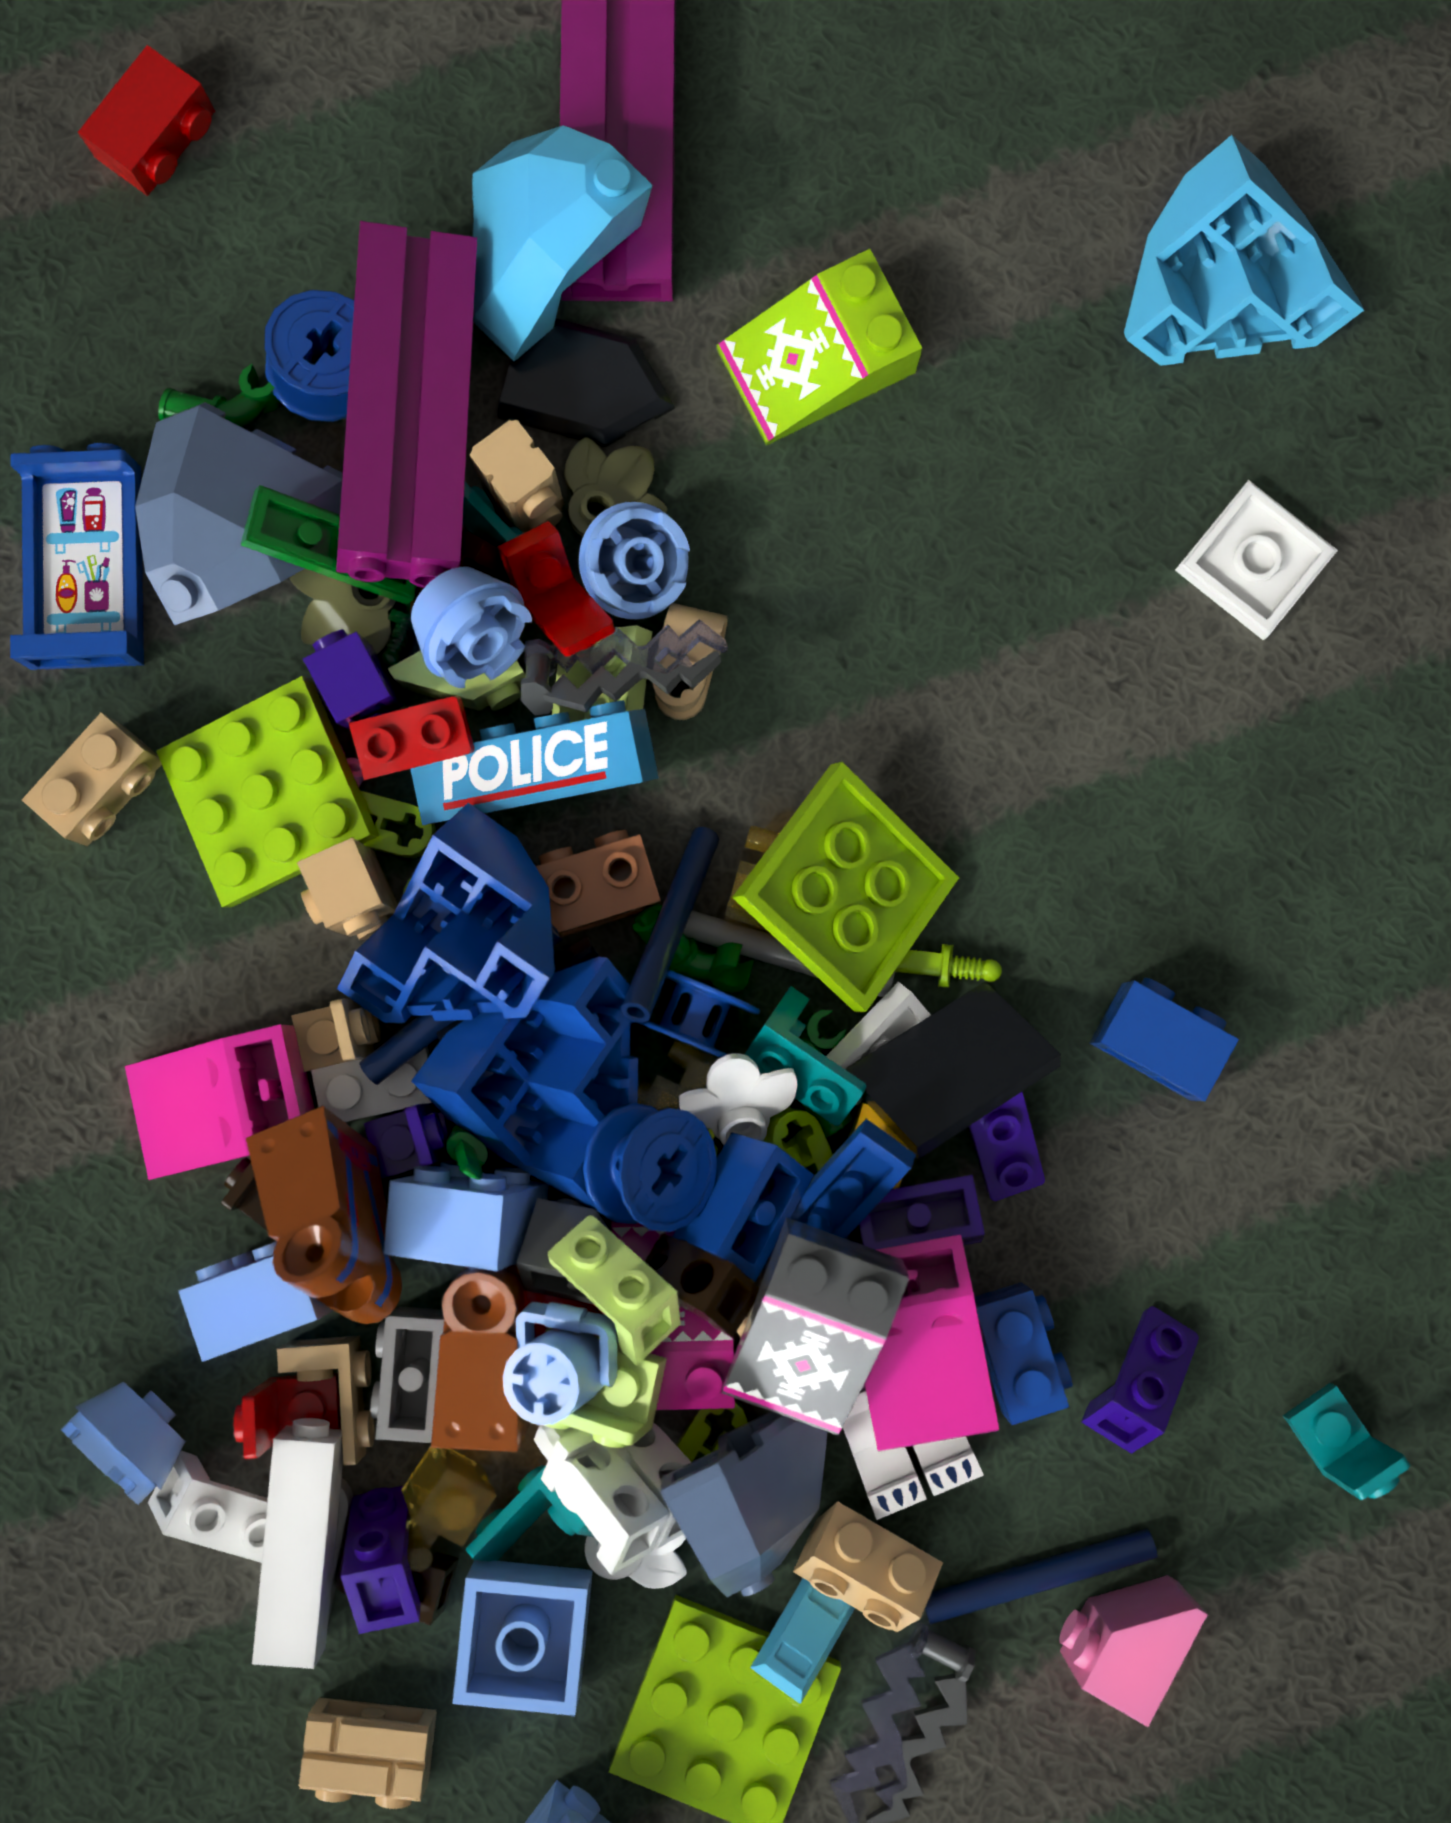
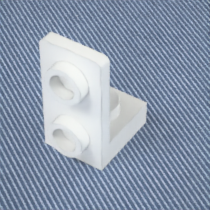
[148,1451,268,1563]

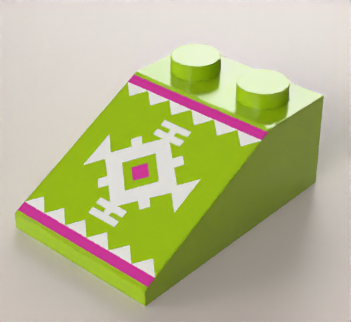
[716,249,922,446]

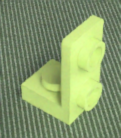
[548,1216,681,1366]

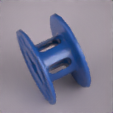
[265,290,354,422]
[636,970,761,1058]
[583,1103,717,1232]

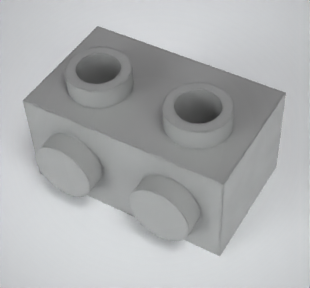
[371,1306,444,1443]

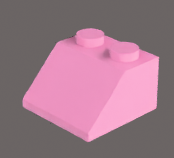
[1059,1575,1208,1727]

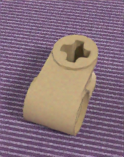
[653,603,728,720]

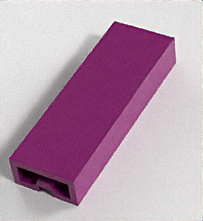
[560,0,676,302]
[336,221,477,588]

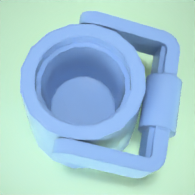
[503,1302,617,1425]

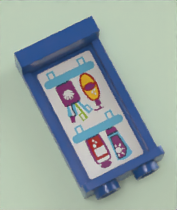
[10,443,144,670]

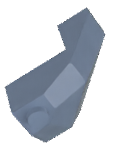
[135,402,343,625]
[660,1411,828,1597]

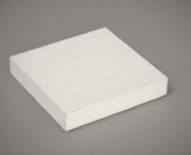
[1175,480,1338,640]

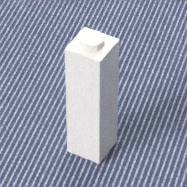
[252,1418,343,1669]

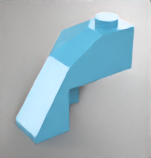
[472,125,653,361]
[1124,135,1364,366]

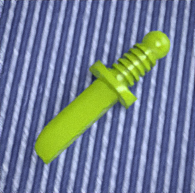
[895,944,1002,988]

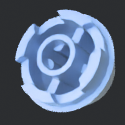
[579,502,690,619]
[411,567,532,688]
[60,1382,185,1505]

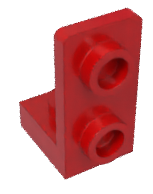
[498,521,615,657]
[349,696,474,780]
[233,1373,341,1459]

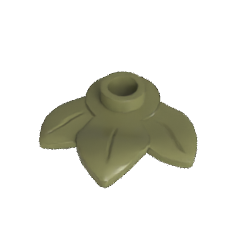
[564,438,668,537]
[290,569,396,654]

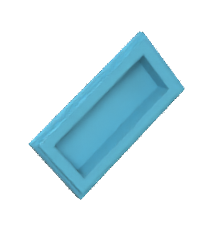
[750,1578,855,1704]

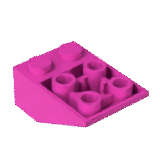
[125,1024,315,1180]
[864,1234,999,1452]

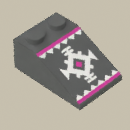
[722,1217,909,1435]

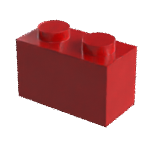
[78,45,215,196]

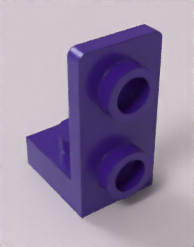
[969,1092,1045,1201]
[364,1103,452,1178]
[1081,1306,1199,1454]
[341,1485,421,1634]

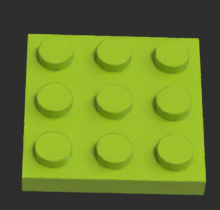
[156,676,379,907]
[732,762,959,1012]
[609,1595,841,1823]

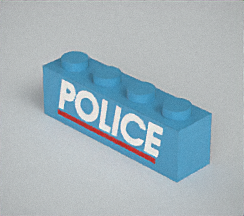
[410,700,659,825]

